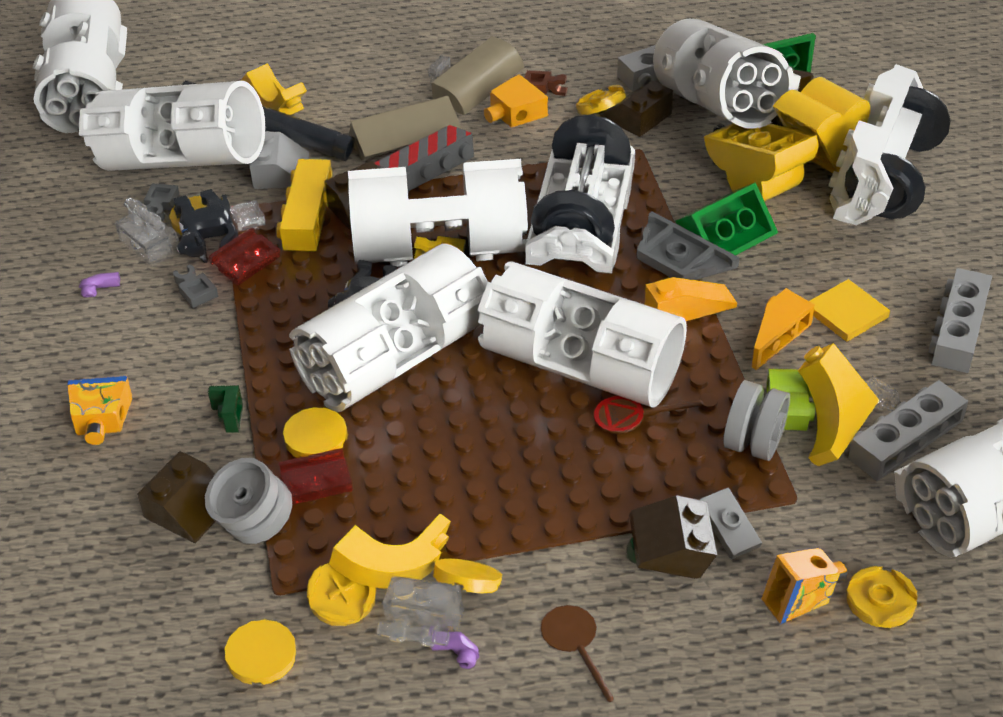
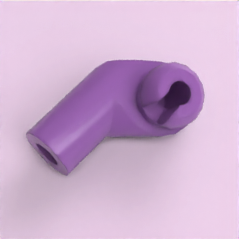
[79,272,120,297]
[429,632,479,669]

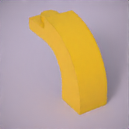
[241,63,307,115]
[329,514,451,589]

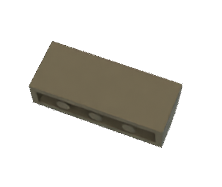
[431,36,524,115]
[349,96,462,160]

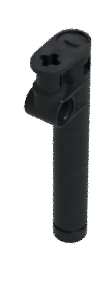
[182,80,355,162]

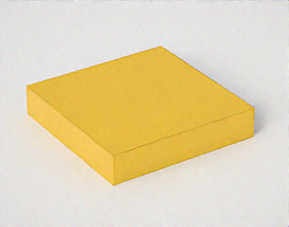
[809,279,890,342]

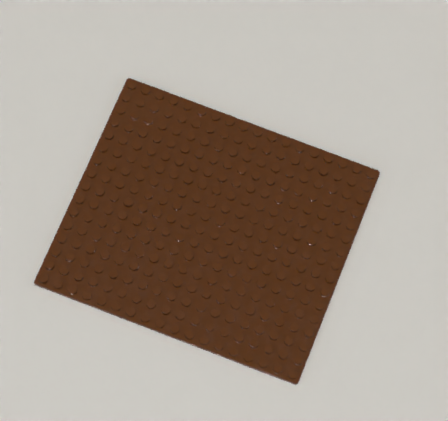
[226,149,797,595]

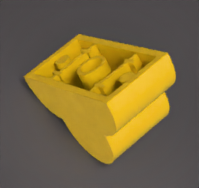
[773,77,871,173]
[704,123,818,202]

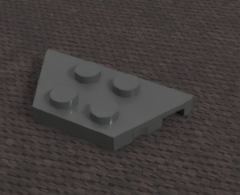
[637,211,740,280]

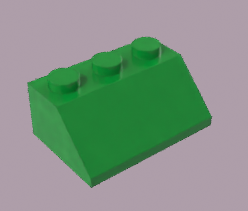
[763,33,816,73]
[675,182,779,255]

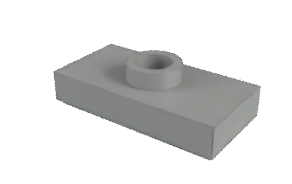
[700,487,762,559]

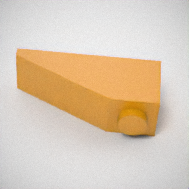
[645,277,737,321]
[752,288,815,370]

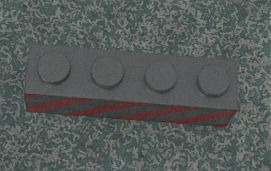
[375,125,474,191]

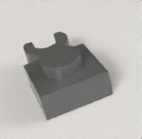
[142,183,180,222]
[173,264,218,308]

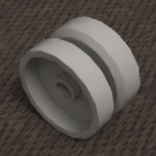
[723,380,790,461]
[205,458,292,544]

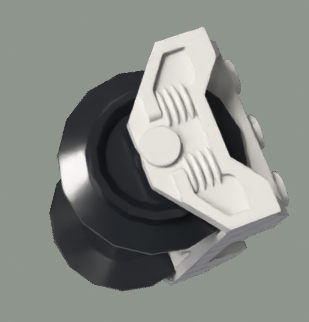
[829,64,951,225]
[525,115,635,273]

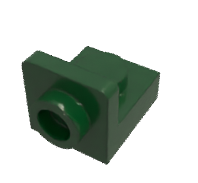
[208,385,243,433]

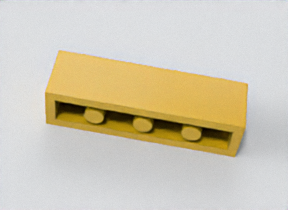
[276,159,332,251]

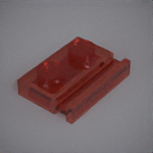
[209,227,280,286]
[279,448,353,505]

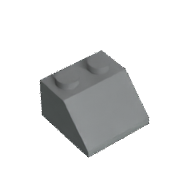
[250,131,309,189]

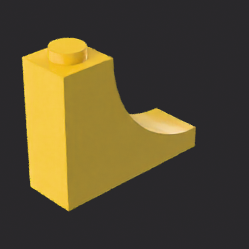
[798,343,879,466]

